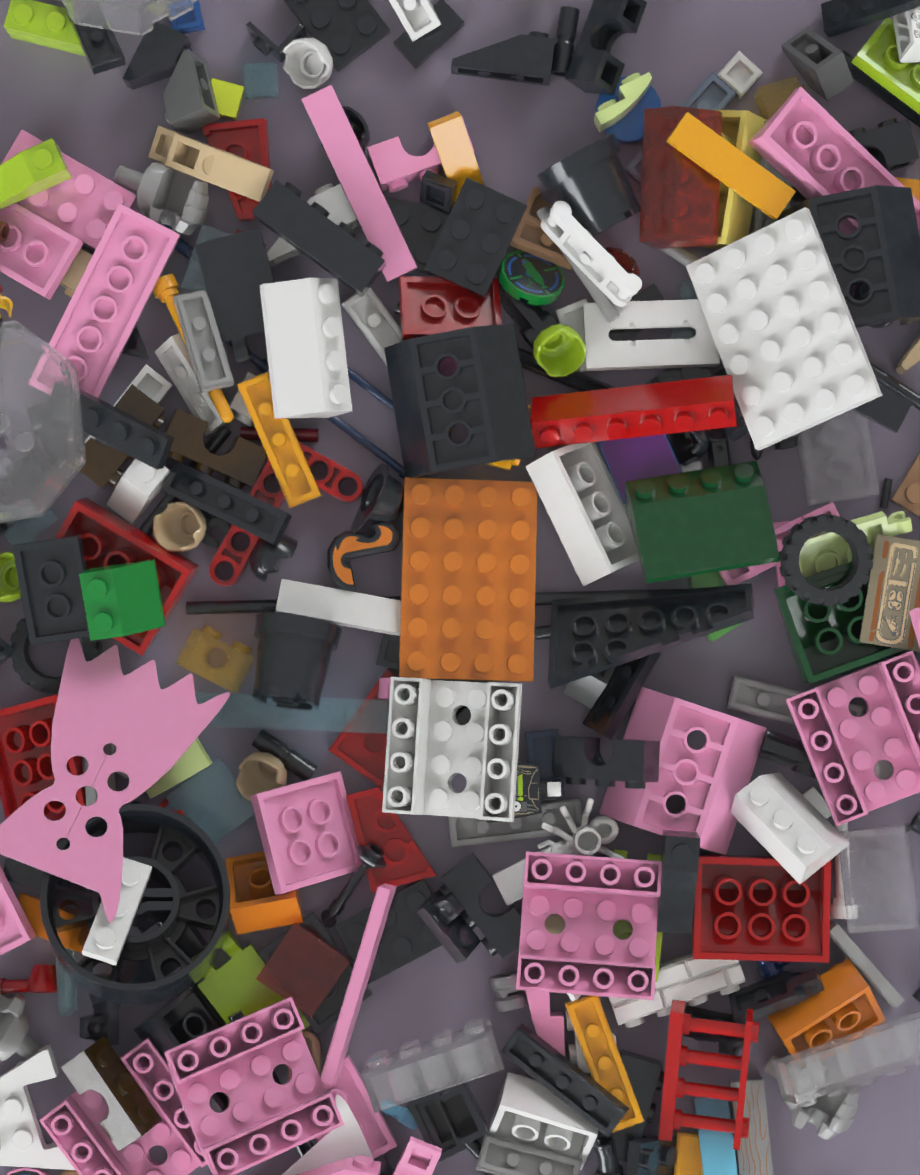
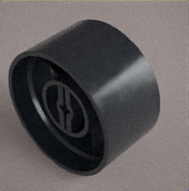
[40,804,230,1006]

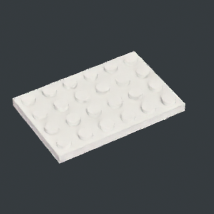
[686,207,883,450]

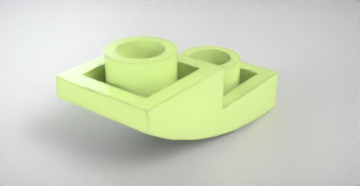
[594,72,652,133]
[146,737,212,799]

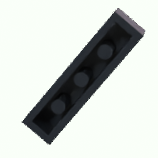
[252,180,386,297]

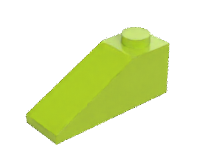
[0,138,73,210]

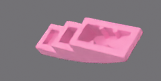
[526,990,565,1057]

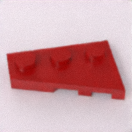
[202,118,272,222]
[346,787,437,893]

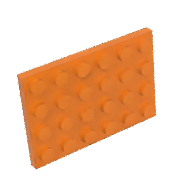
[399,477,537,682]

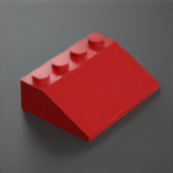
[55,497,199,656]
[0,694,86,821]
[692,854,831,963]

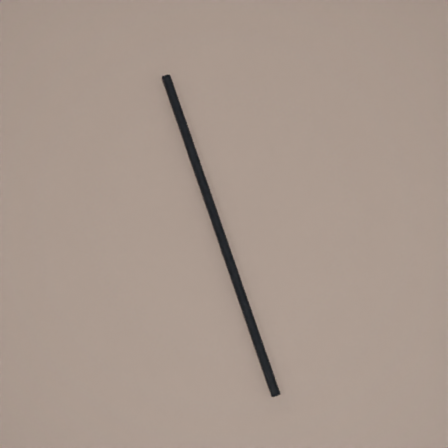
[186,589,680,615]

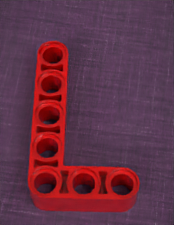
[209,442,364,587]

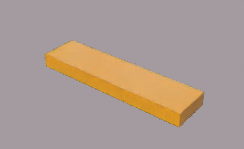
[666,112,796,220]
[237,372,321,509]
[565,995,644,1133]

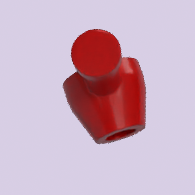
[0,964,61,995]

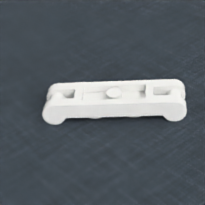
[540,201,642,307]

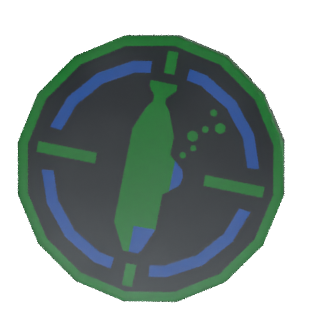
[499,250,564,306]

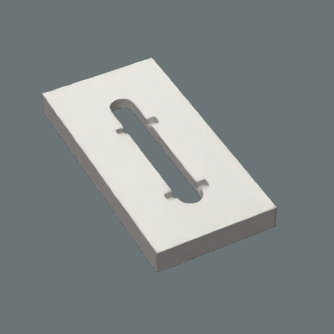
[583,299,720,371]

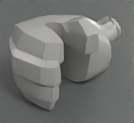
[114,162,209,235]
[0,989,45,1061]
[764,1053,860,1140]

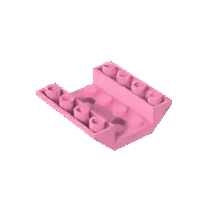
[786,650,920,827]
[599,687,767,855]
[516,851,662,1000]
[164,996,344,1175]
[39,1037,207,1175]

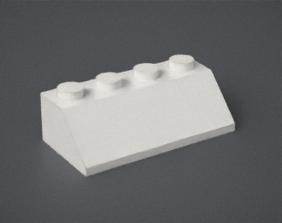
[260,278,352,419]
[525,442,640,586]

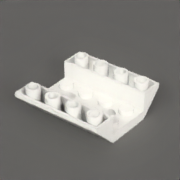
[382,677,522,822]

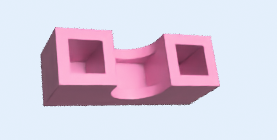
[367,115,475,193]

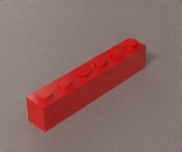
[531,375,737,448]

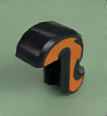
[327,521,400,592]

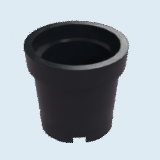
[537,133,642,236]
[252,612,342,710]

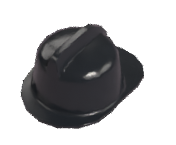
[351,463,404,533]

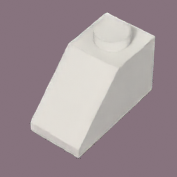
[107,459,171,525]

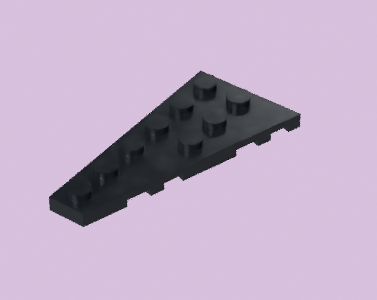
[548,583,754,689]

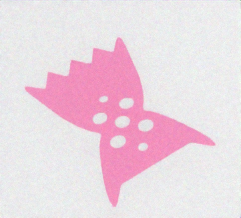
[0,638,230,923]

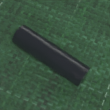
[879,478,893,509]

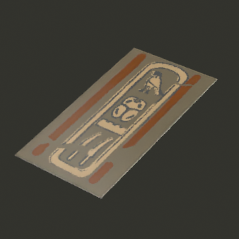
[859,534,920,652]

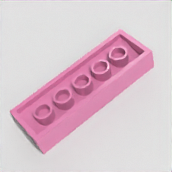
[748,87,920,236]

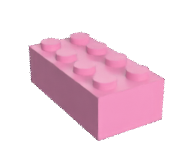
[1,129,139,252]

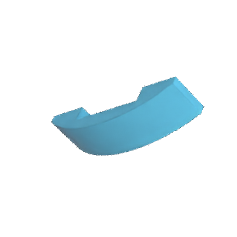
[693,1097,738,1175]

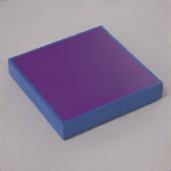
[598,434,683,504]

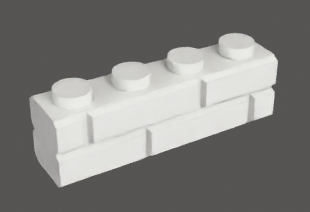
[608,953,746,1028]

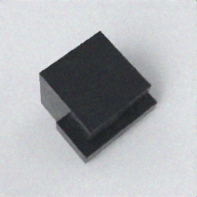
[406,1075,488,1163]

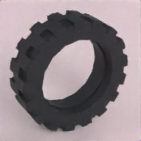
[779,514,873,606]
[10,618,102,694]

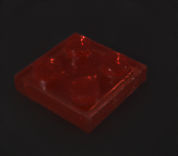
[256,922,351,1017]

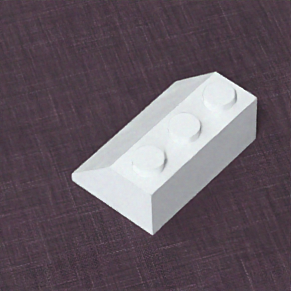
[730,772,849,884]
[487,1072,599,1170]

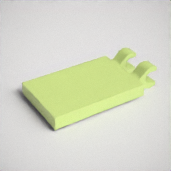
[799,511,913,578]

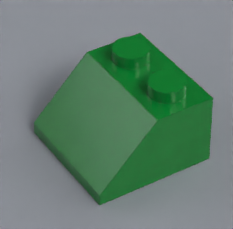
[79,559,166,641]

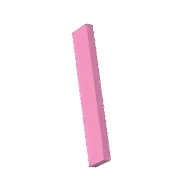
[301,85,418,282]
[320,883,396,1085]

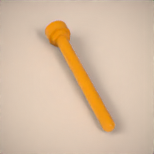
[152,274,234,423]

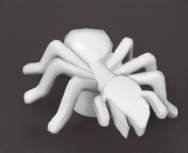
[537,798,625,859]

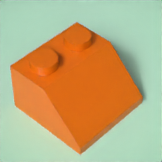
[226,851,303,935]

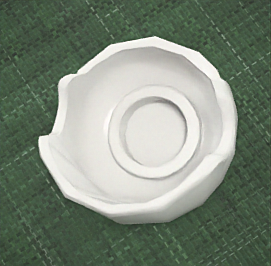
[283,38,333,89]

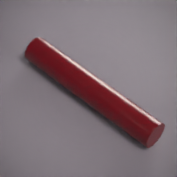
[240,427,319,442]

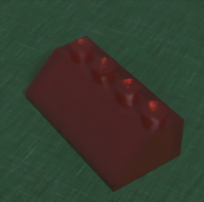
[639,106,722,249]

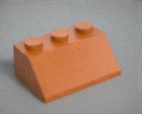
[766,958,886,1070]

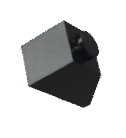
[123,19,193,90]

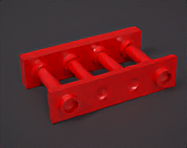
[658,1000,759,1150]

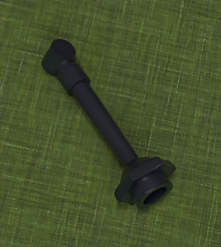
[321,843,386,928]

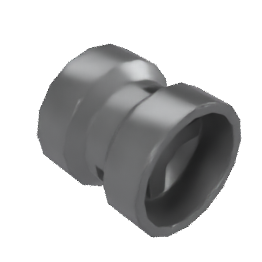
[489,971,528,1012]

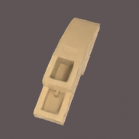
[148,125,274,202]

